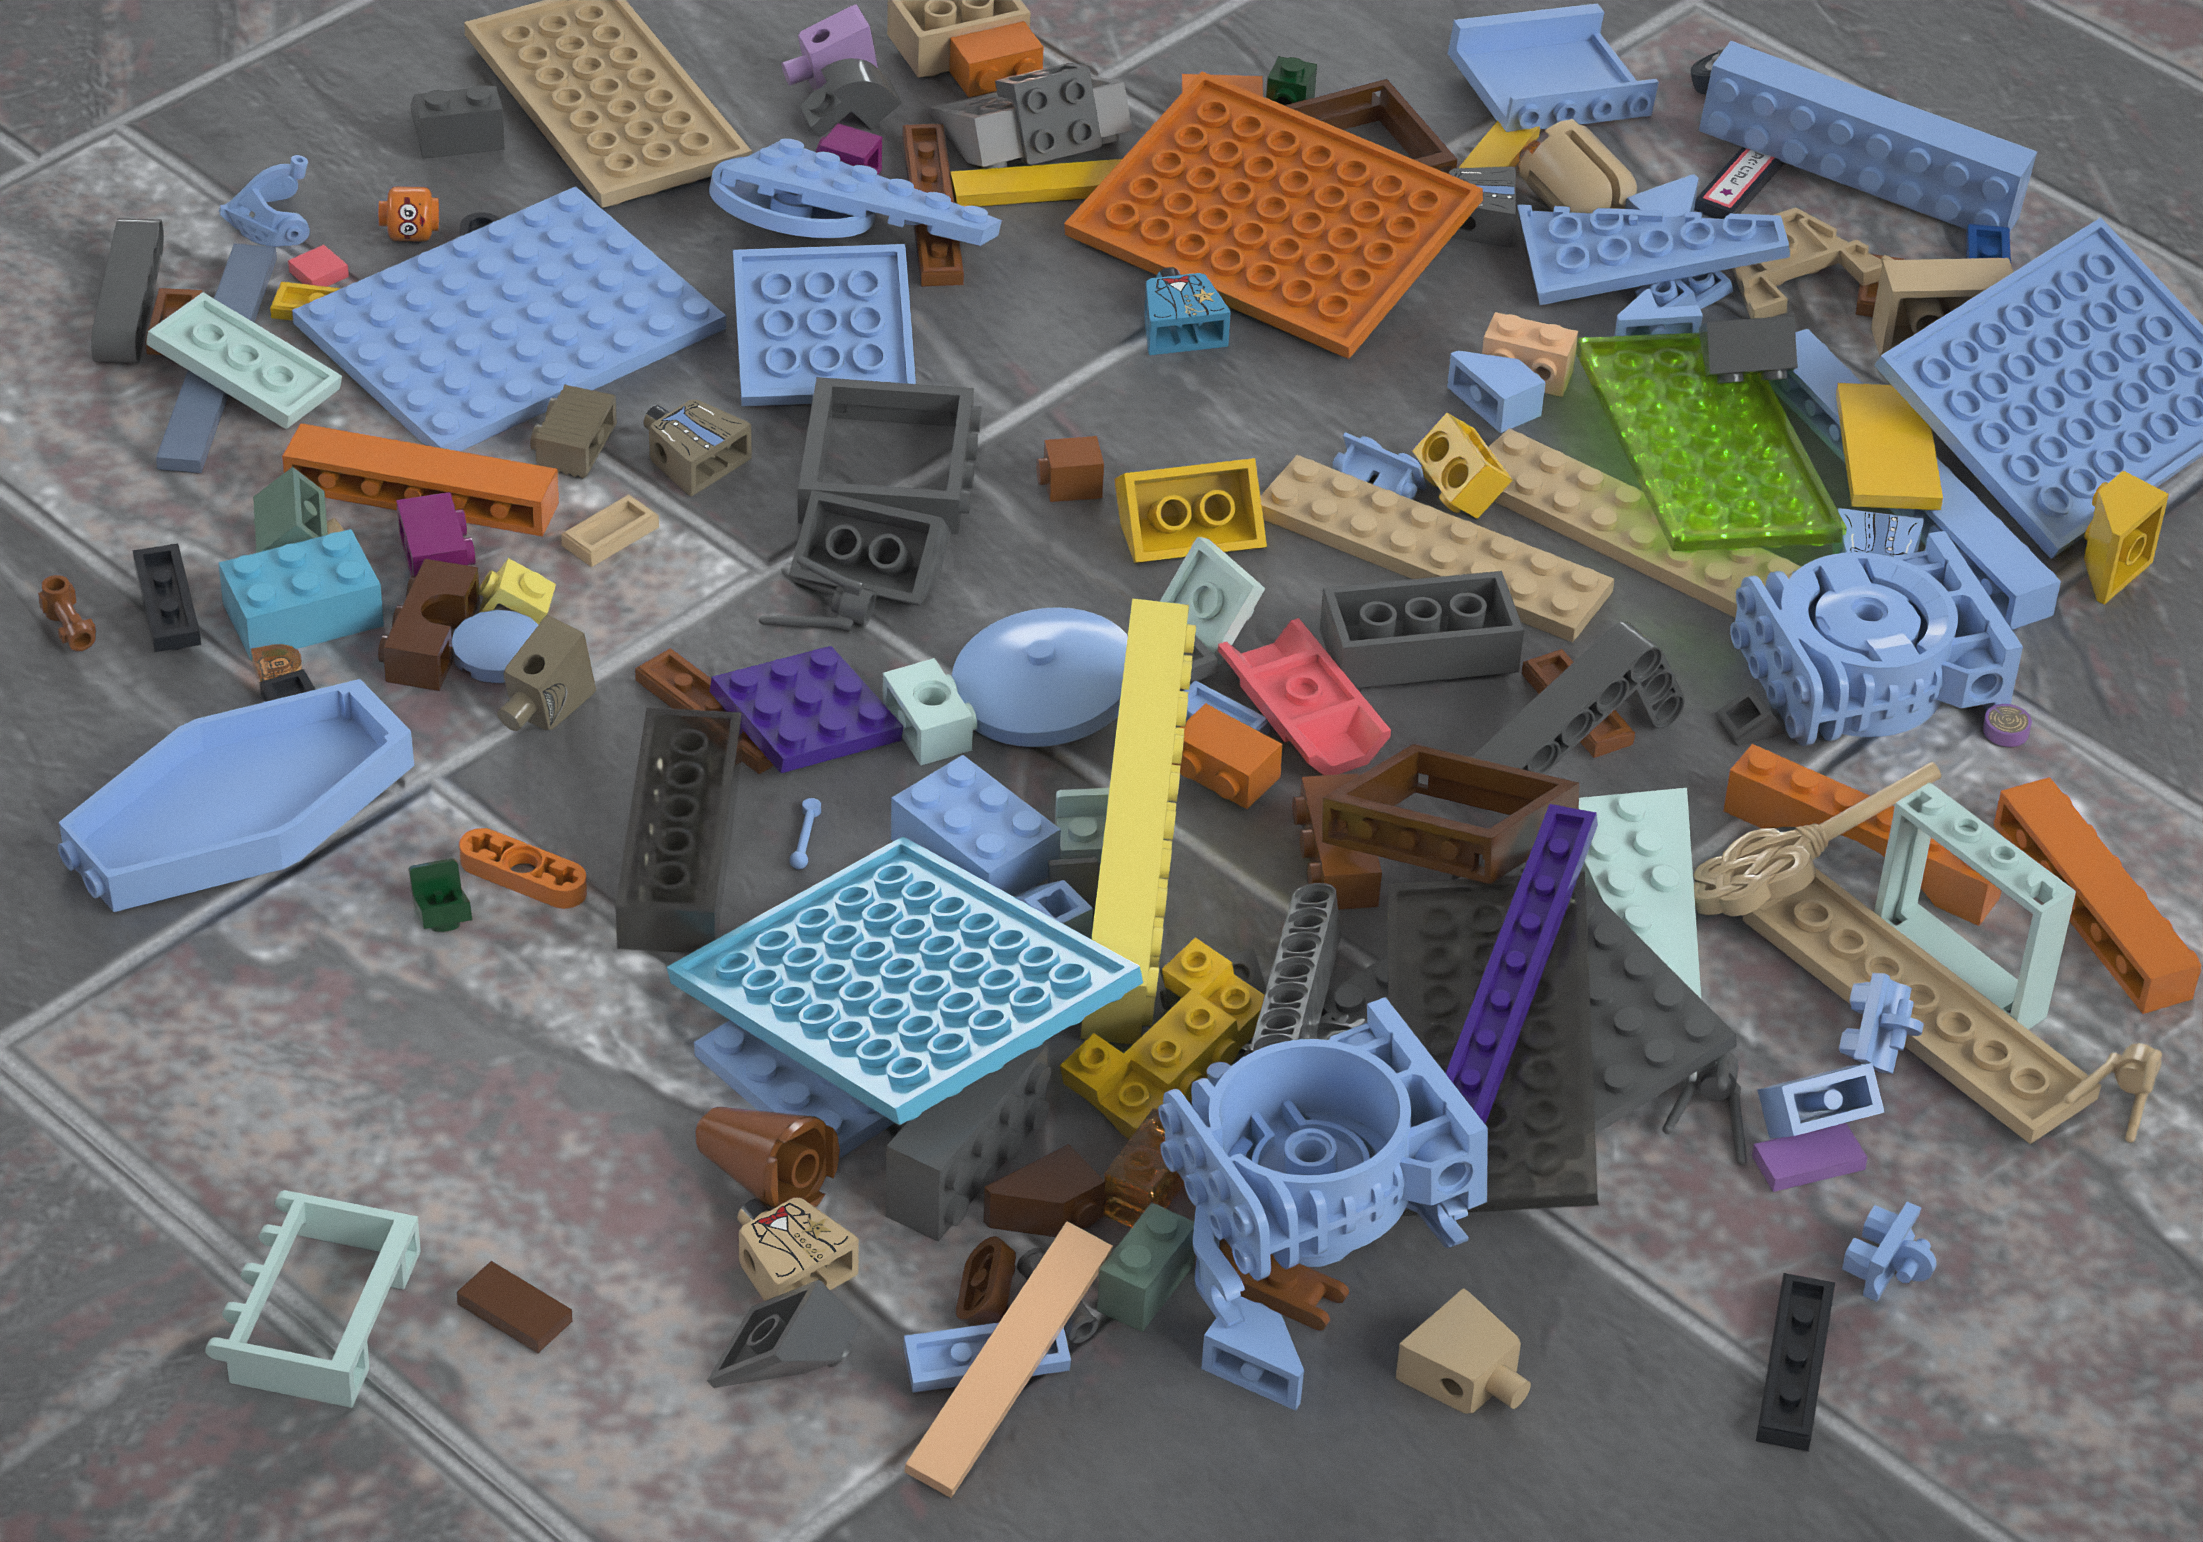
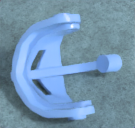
[219,155,310,247]

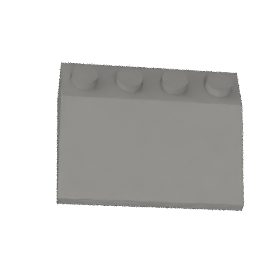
[929,75,1132,169]

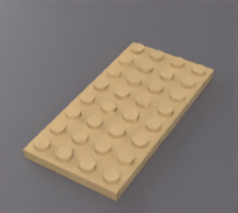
[464,0,752,208]

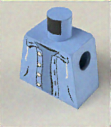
[1832,508,1924,557]

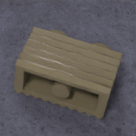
[530,385,617,479]

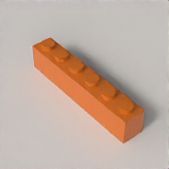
[282,423,559,537]
[1993,777,2202,1014]

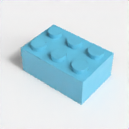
[218,529,384,661]

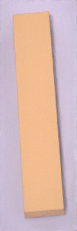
[905,1221,1113,1498]

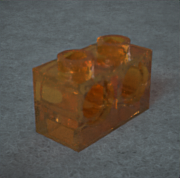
[1103,1108,1184,1227]

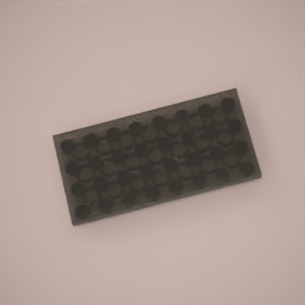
[1388,871,1599,1216]

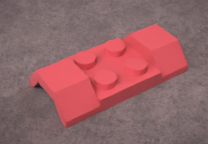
[1218,618,1391,775]

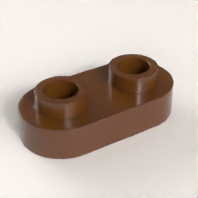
[956,1236,1016,1327]

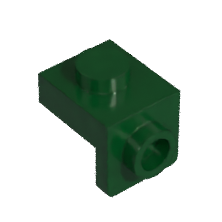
[408,858,472,932]

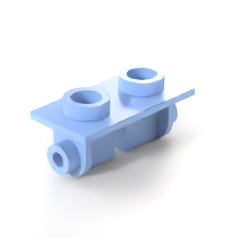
[1333,432,1427,500]

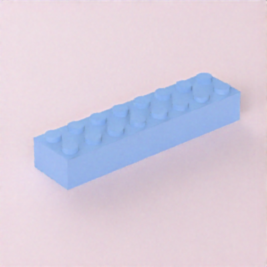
[1699,41,2037,231]

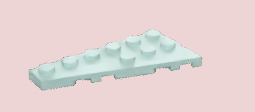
[1579,788,1701,998]

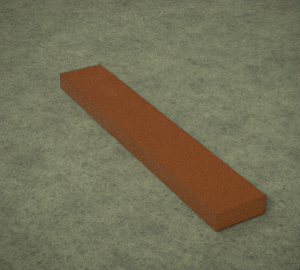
[902,124,964,287]

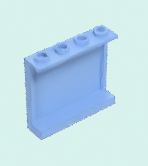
[1448,4,1659,132]

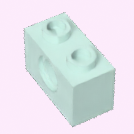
[883,658,977,765]

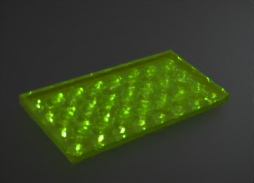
[1576,333,1847,553]

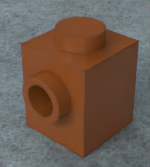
[1036,436,1104,502]

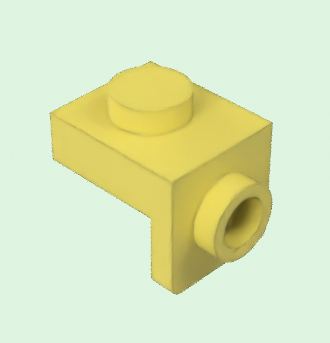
[478,558,556,625]

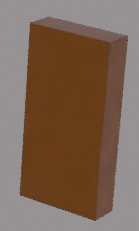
[456,1261,573,1353]

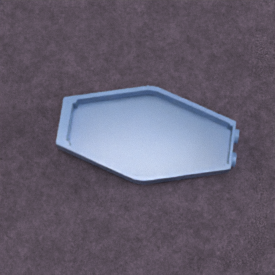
[58,679,415,912]

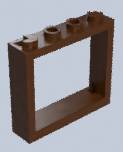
[1285,79,1457,174]
[1322,744,1579,884]

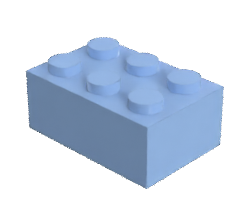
[891,755,1061,897]

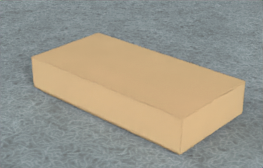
[561,494,659,567]

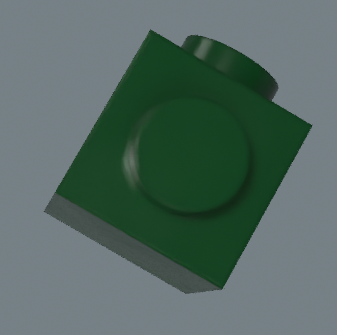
[1266,56,1317,106]

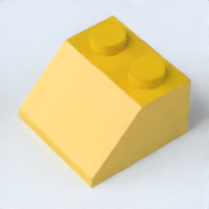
[2084,470,2169,605]

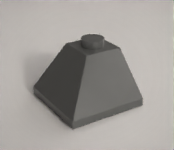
[707,1279,861,1388]

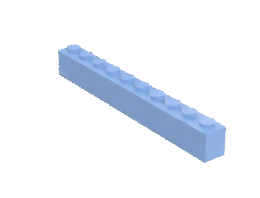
[1759,329,2061,630]

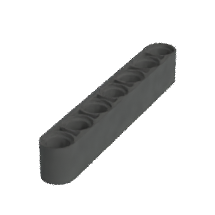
[1251,883,1342,1052]

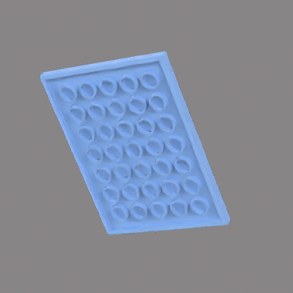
[292,186,726,451]
[1874,217,2203,559]

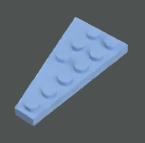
[720,139,1002,246]
[1517,205,1790,306]

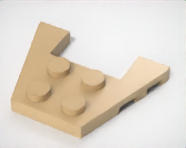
[1732,207,1894,319]

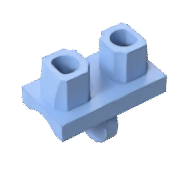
[1839,973,1924,1074]
[1842,1202,1937,1302]

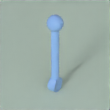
[789,798,821,870]

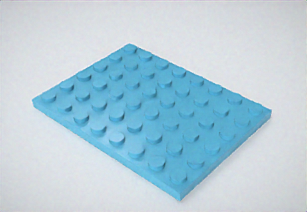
[666,837,1143,1125]

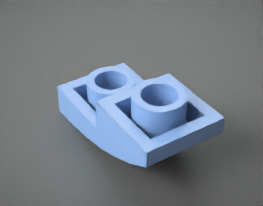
[1635,271,1733,309]

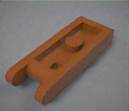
[1219,1238,1349,1331]

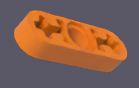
[459,828,587,909]

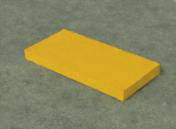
[1836,383,1943,510]

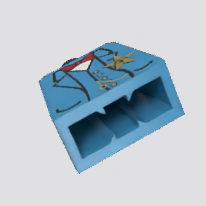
[1144,267,1231,355]

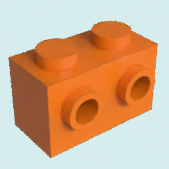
[949,21,1044,98]
[1172,703,1282,809]

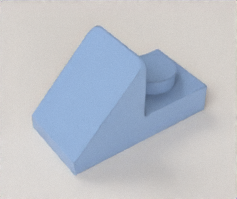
[1613,289,1703,354]

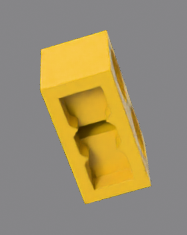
[1412,413,1513,519]

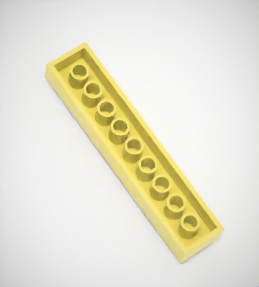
[1080,598,1196,1045]

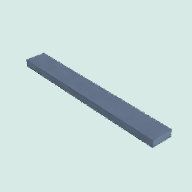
[156,243,277,473]

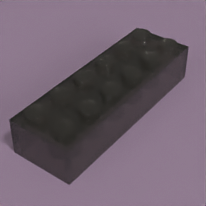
[615,707,742,953]

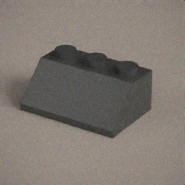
[788,490,951,606]

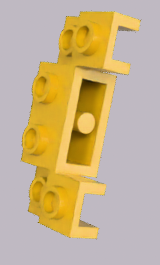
[1060,937,1265,1146]

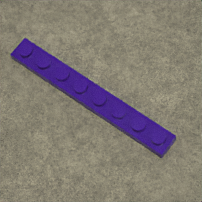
[1445,804,1598,1124]

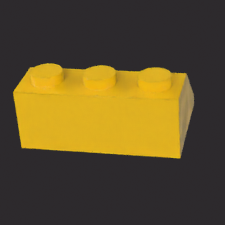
[1114,458,1267,563]

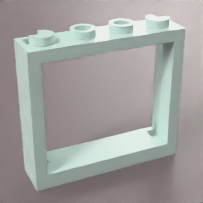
[1874,782,2076,1030]

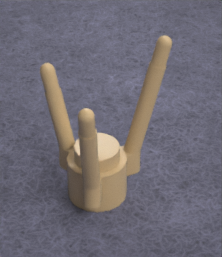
[2064,1043,2162,1143]

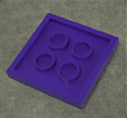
[709,646,904,773]

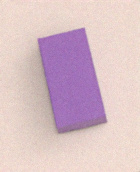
[1752,1123,1868,1192]

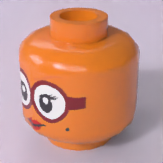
[378,186,439,242]

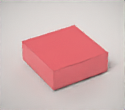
[288,245,349,287]

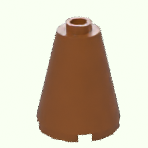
[696,1107,840,1210]

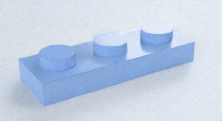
[903,1323,1071,1393]

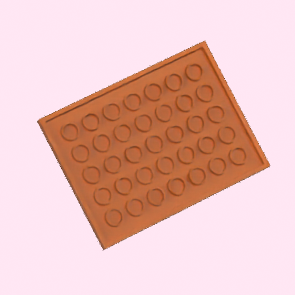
[1064,71,1483,359]

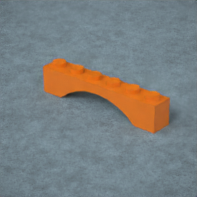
[1723,744,2002,926]

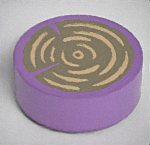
[1983,704,2032,747]

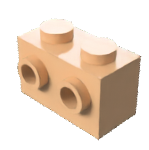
[1482,312,1578,397]

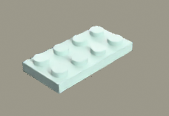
[146,292,342,429]

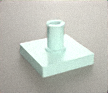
[1160,537,1265,665]

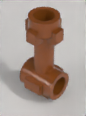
[38,575,96,651]

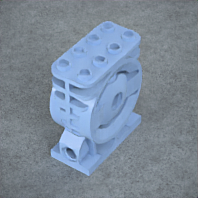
[1730,530,2023,746]
[1158,997,1488,1281]

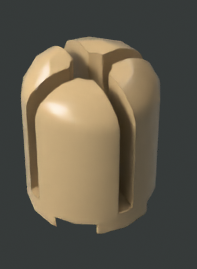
[1520,119,1637,213]

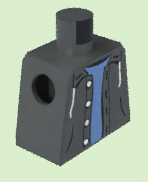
[1449,166,1516,247]

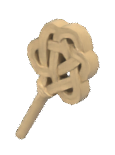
[1693,762,1941,916]

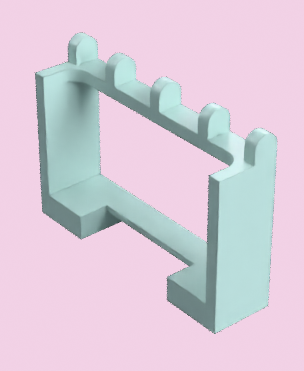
[205,1190,421,1408]

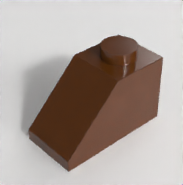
[983,1144,1105,1238]

